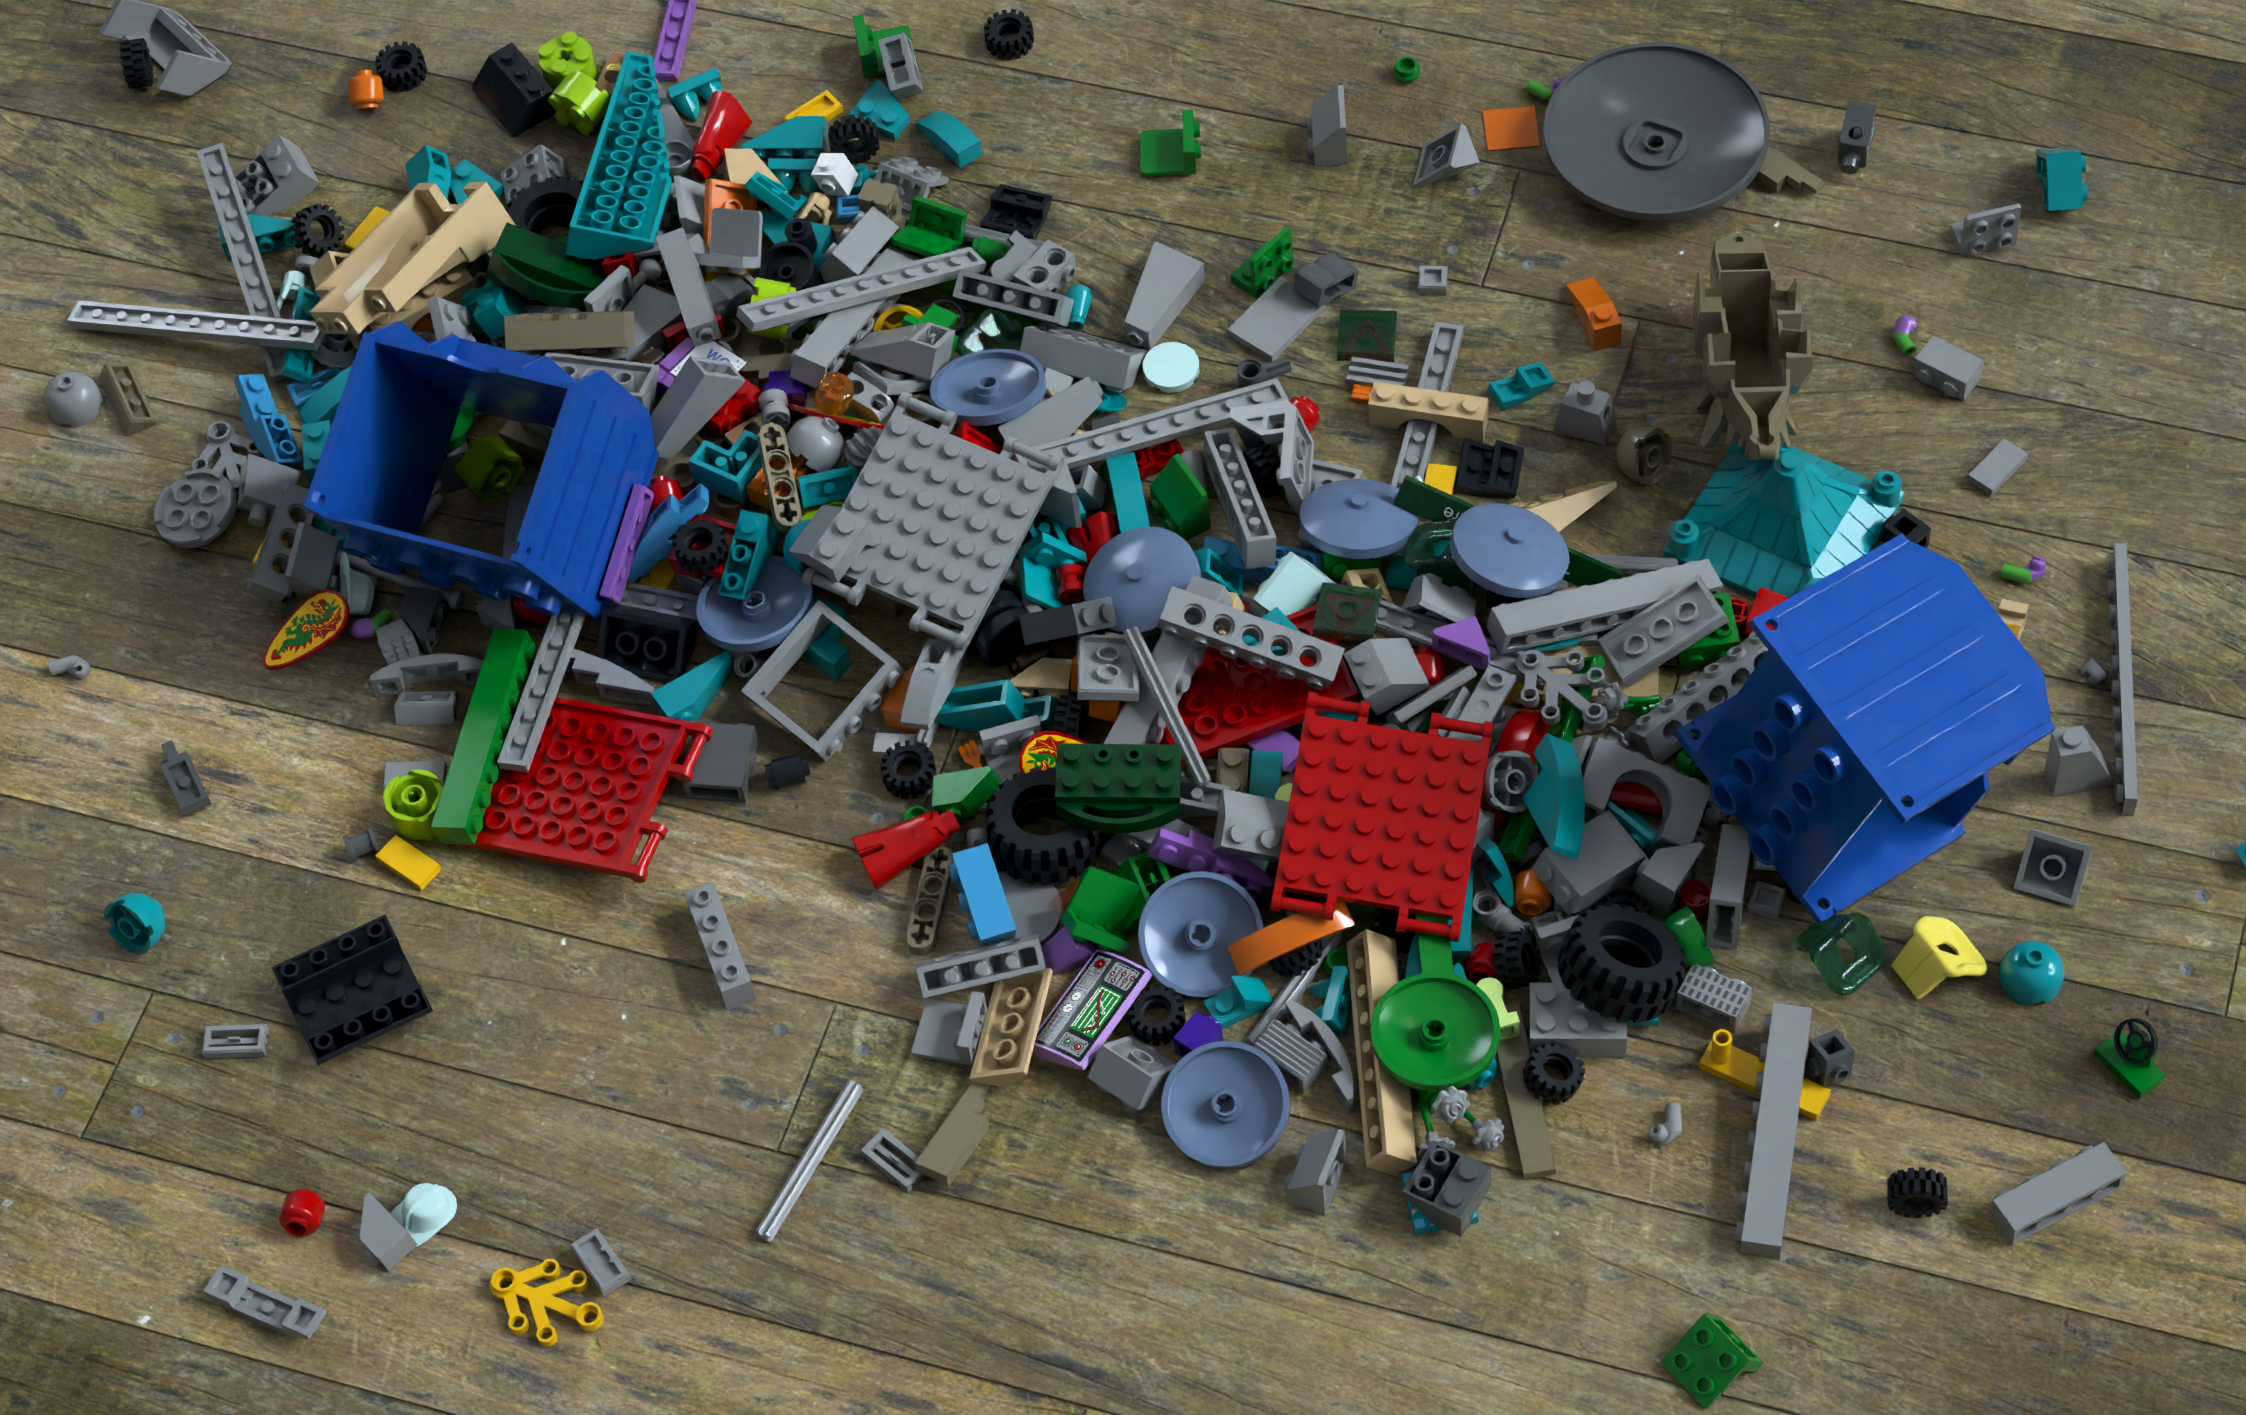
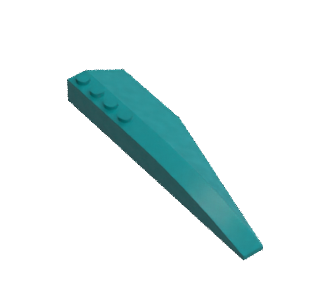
[566,51,672,260]

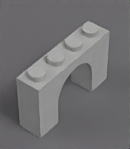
[1582,737,1711,851]

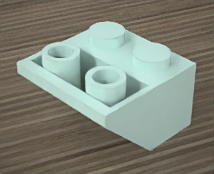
[1253,551,1335,616]

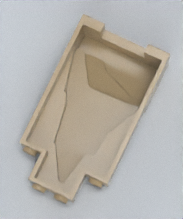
[310,181,516,334]

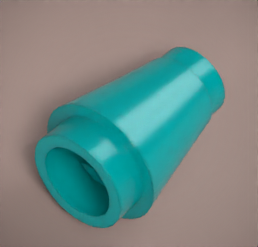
[1064,285,1093,329]

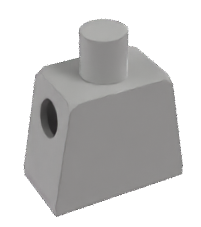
[1554,381,1616,446]
[238,453,301,527]

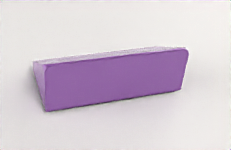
[1246,729,1300,773]

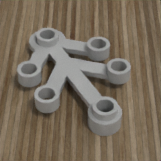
[191,421,264,510]
[1516,650,1608,731]

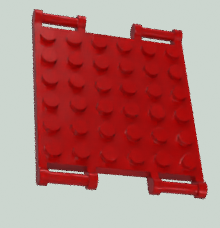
[446,691,713,883]
[1270,692,1494,942]

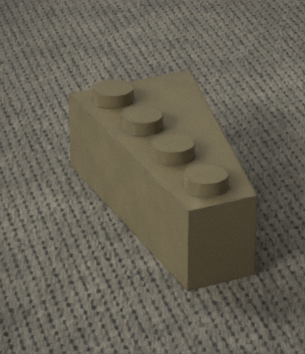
[504,311,635,355]

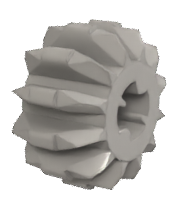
[842,425,882,474]

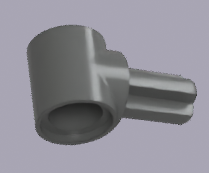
[1237,357,1292,389]

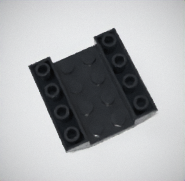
[271,914,433,1066]

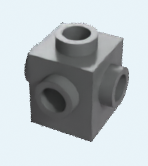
[1806,1029,1855,1087]

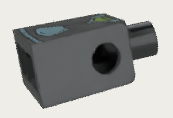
[1838,101,1877,174]

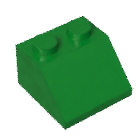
[1148,454,1211,541]

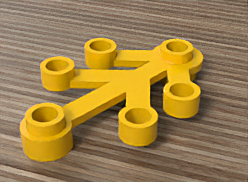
[489,1258,604,1347]

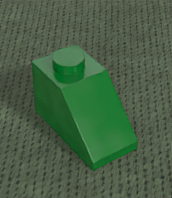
[932,766,1001,821]

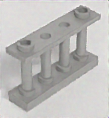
[1448,665,1517,758]

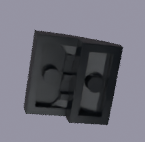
[981,184,1052,240]
[1454,438,1524,498]

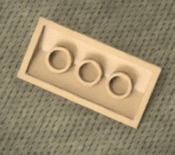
[969,968,1053,1088]

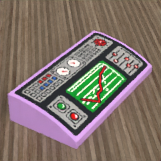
[1033,949,1153,1071]

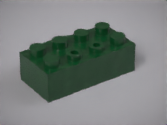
[485,223,607,312]
[1055,744,1181,833]

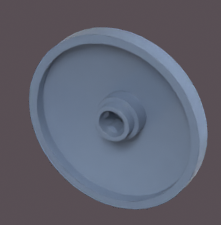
[930,349,1046,426]
[1299,479,1419,559]
[1450,503,1569,598]
[1083,527,1201,638]
[696,555,815,652]
[1138,871,1263,998]
[1161,1041,1290,1169]

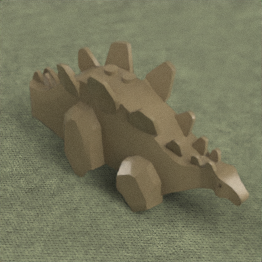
[1693,233,1813,460]

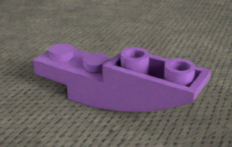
[1147,828,1274,904]

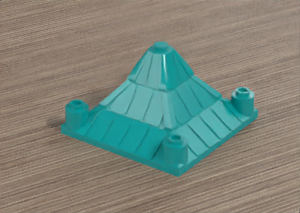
[1663,438,1905,598]

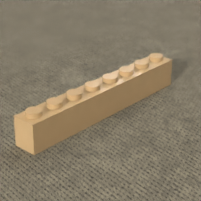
[1346,929,1417,1176]

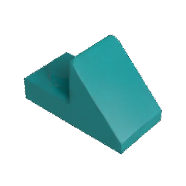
[1203,976,1274,1030]

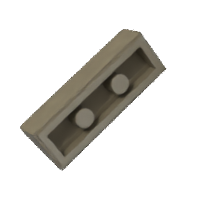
[99,363,157,436]

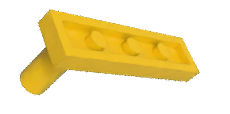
[1699,1029,1831,1121]

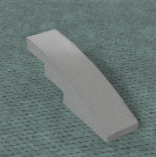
[566,649,655,708]

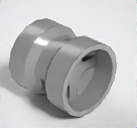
[758,389,791,428]

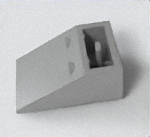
[235,135,320,216]
[850,322,955,380]

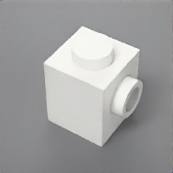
[811,153,858,196]

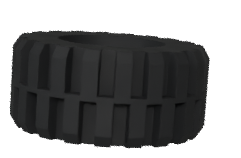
[505,177,584,239]
[985,767,1104,886]
[1557,904,1687,1023]

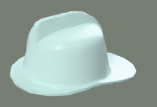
[339,552,374,615]
[390,1183,457,1247]

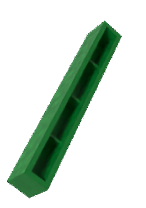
[431,629,536,845]

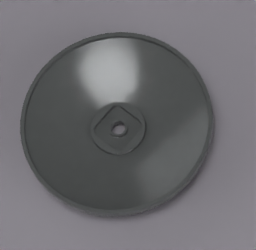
[1543,42,1770,221]

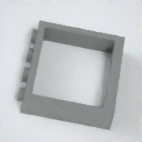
[741,600,904,762]

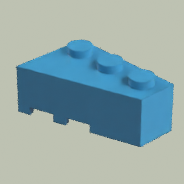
[948,843,1016,947]

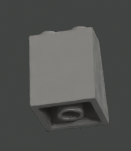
[1531,810,1647,916]

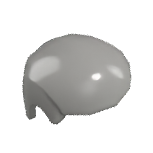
[665,140,693,179]

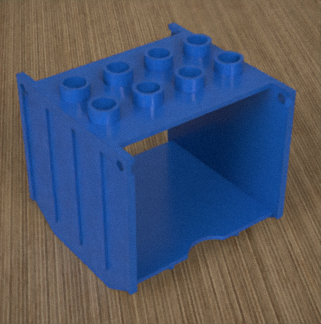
[303,321,660,622]
[1674,533,2055,925]

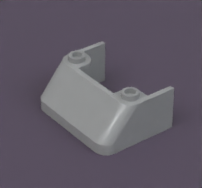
[99,0,231,98]

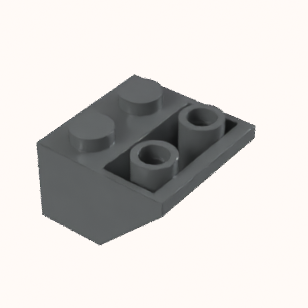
[1402,1140,1491,1237]

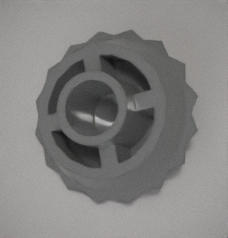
[307,334,358,369]

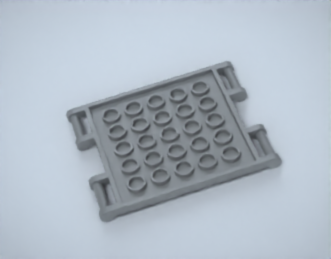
[802,391,1064,652]

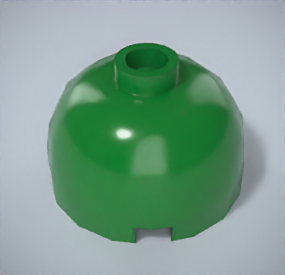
[1663,906,1715,971]

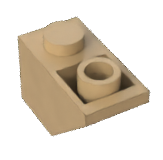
[1010,658,1073,702]

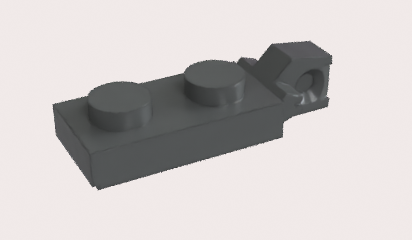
[160,740,211,816]

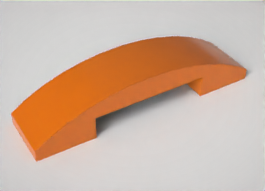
[1227,900,1355,976]

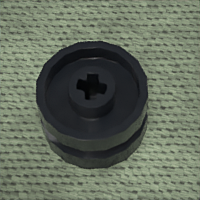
[754,242,825,291]
[962,590,1030,666]

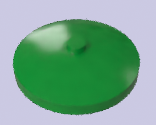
[1371,972,1500,1092]

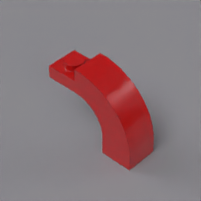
[1496,708,1555,763]

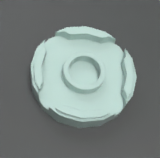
[1143,342,1200,393]

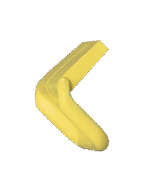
[1891,916,1987,999]

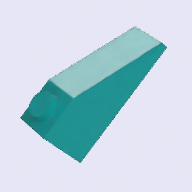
[651,650,735,722]

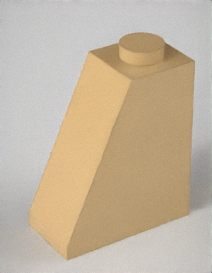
[722,149,787,213]

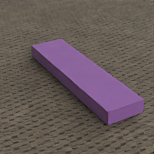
[653,0,697,82]
[599,483,654,604]

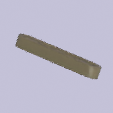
[757,423,801,532]
[906,845,952,956]

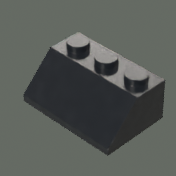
[471,43,556,138]
[597,603,698,682]

